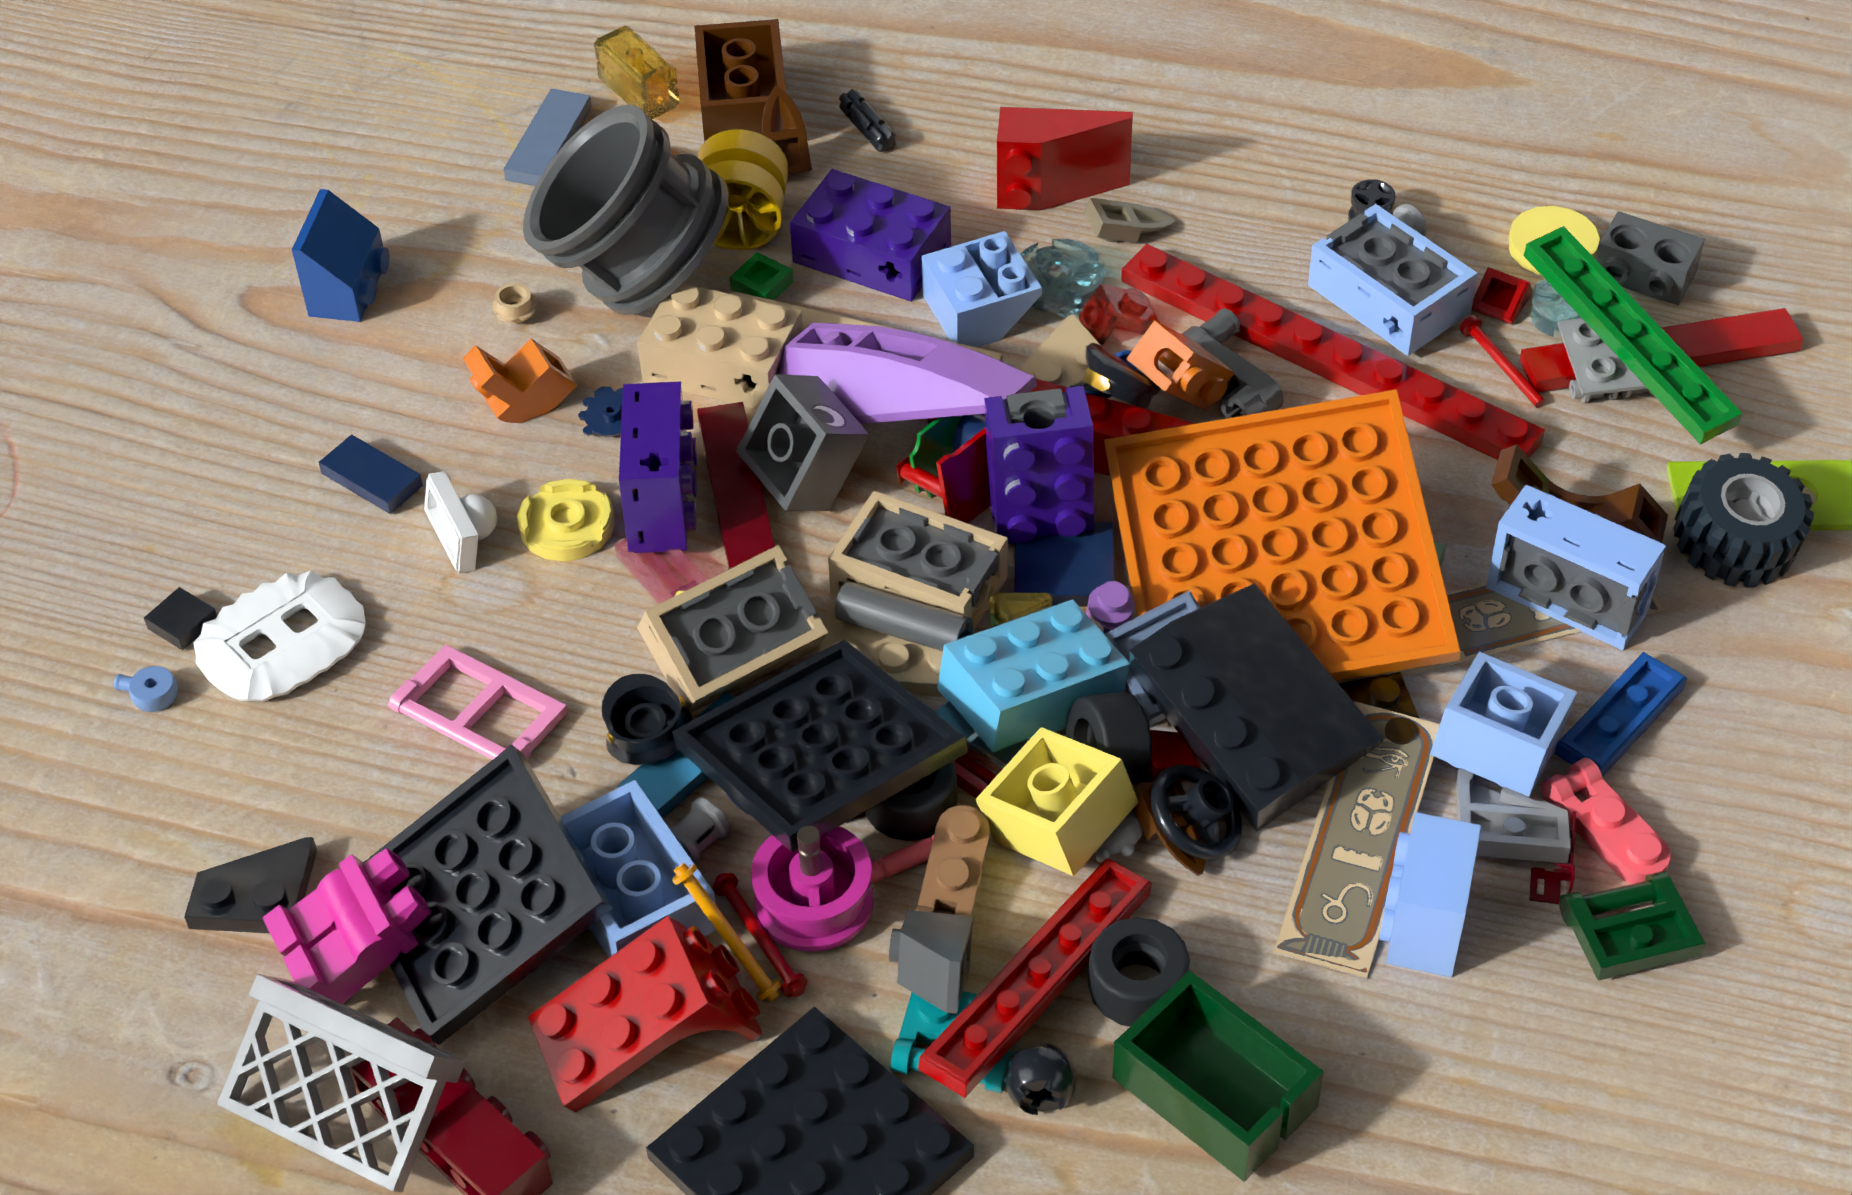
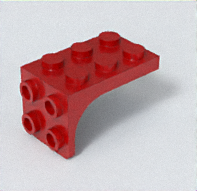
[527,916,762,1113]

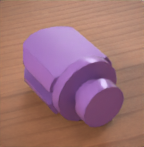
[1086,581,1135,634]

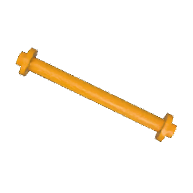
[672,862,782,1002]

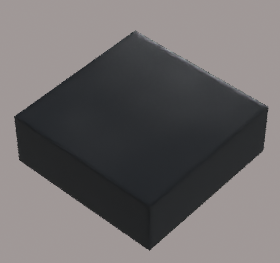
[144,587,217,651]

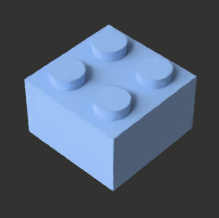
[1430,651,1577,797]
[1379,812,1481,977]

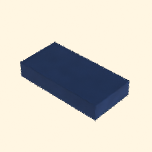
[318,434,423,514]

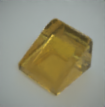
[990,593,1052,628]

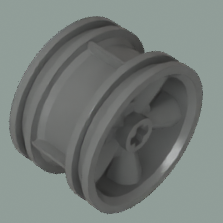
[523,105,728,315]

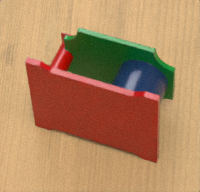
[896,414,989,524]

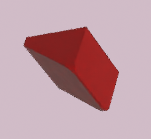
[1471,267,1532,325]
[1145,730,1201,782]

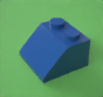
[292,189,390,322]

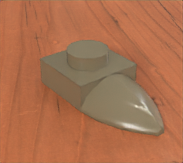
[1084,198,1176,242]

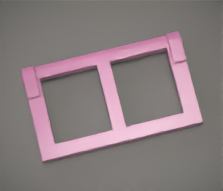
[389,644,568,760]

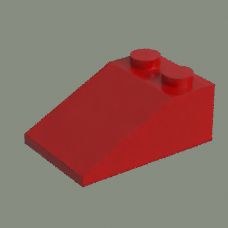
[997,107,1133,211]

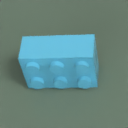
[937,599,1130,752]

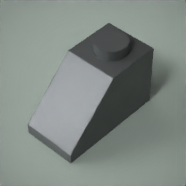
[889,910,973,1014]

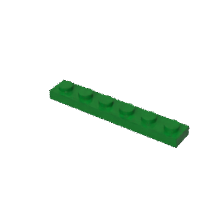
[1523,226,1743,445]

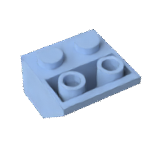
[921,231,1042,348]

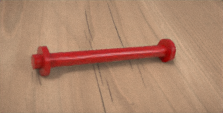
[712,873,808,997]

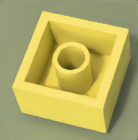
[975,727,1138,876]

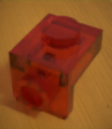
[1079,283,1160,346]

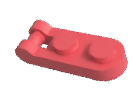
[1541,758,1671,884]

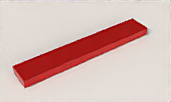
[1519,308,1803,392]
[918,858,1152,1098]

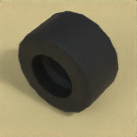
[1066,691,1151,785]
[865,761,958,841]
[1088,917,1190,1026]

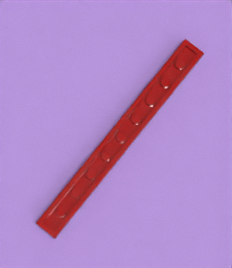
[1121,244,1545,460]

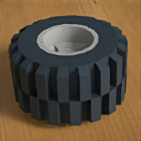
[1673,453,1814,588]

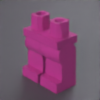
[262,848,432,1004]

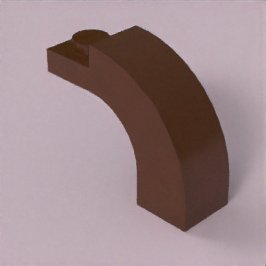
[1491,444,1668,543]

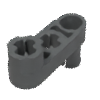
[1182,308,1284,419]

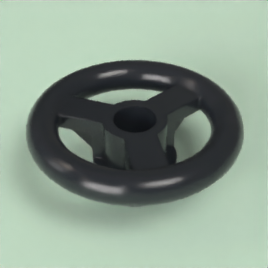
[1151,765,1242,860]

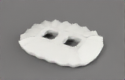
[193,570,366,702]

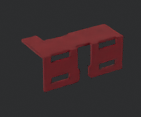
[1529,812,1576,905]

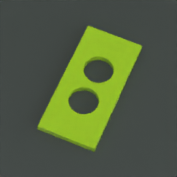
[1666,460,1852,531]

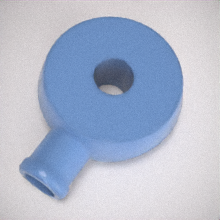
[114,666,178,712]

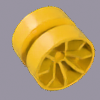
[697,130,788,250]

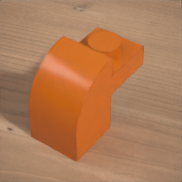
[463,339,578,423]

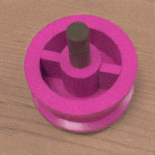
[751,826,874,952]

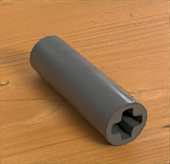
[835,581,973,652]

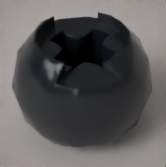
[1004,1043,1077,1115]

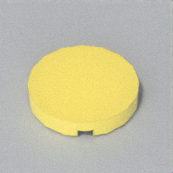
[1508,206,1600,275]
[517,479,615,562]

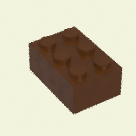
[694,19,787,142]

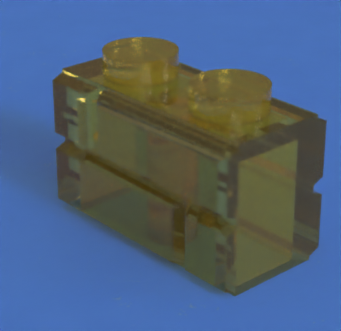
[594,25,680,120]

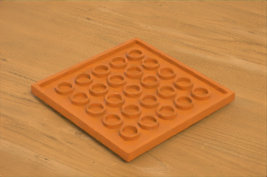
[1104,389,1460,681]

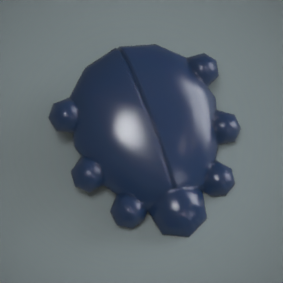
[578,386,623,437]

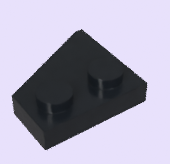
[184,837,317,934]

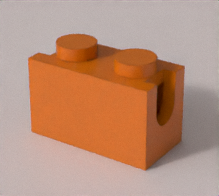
[1126,320,1235,411]

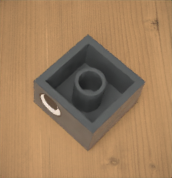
[736,374,870,511]

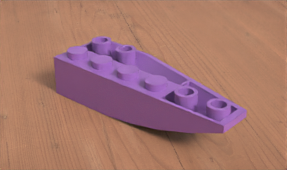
[778,322,1037,424]

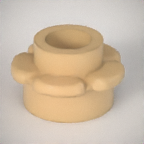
[492,283,537,324]

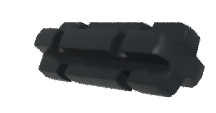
[839,89,896,152]

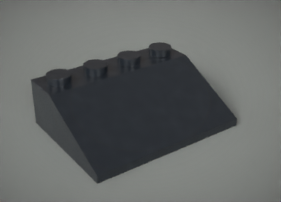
[1129,583,1384,831]

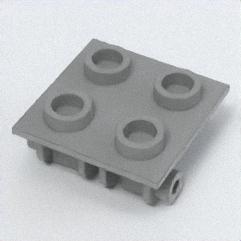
[1557,311,1653,403]

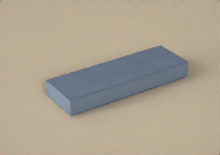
[503,88,592,186]

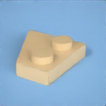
[1019,314,1100,387]

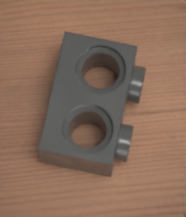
[1596,211,1705,306]

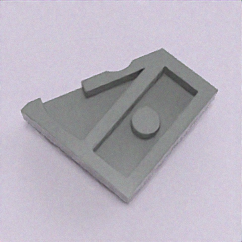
[1456,768,1571,864]

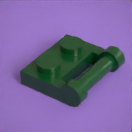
[1559,871,1705,981]

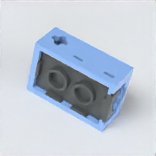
[1308,204,1478,356]
[1486,485,1666,650]

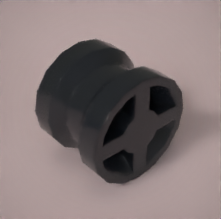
[1348,179,1396,222]

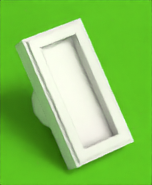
[424,471,498,574]

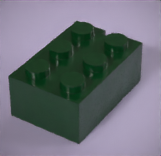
[1112,970,1324,1182]

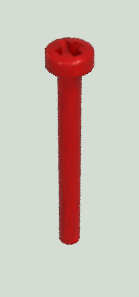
[1459,315,1545,408]

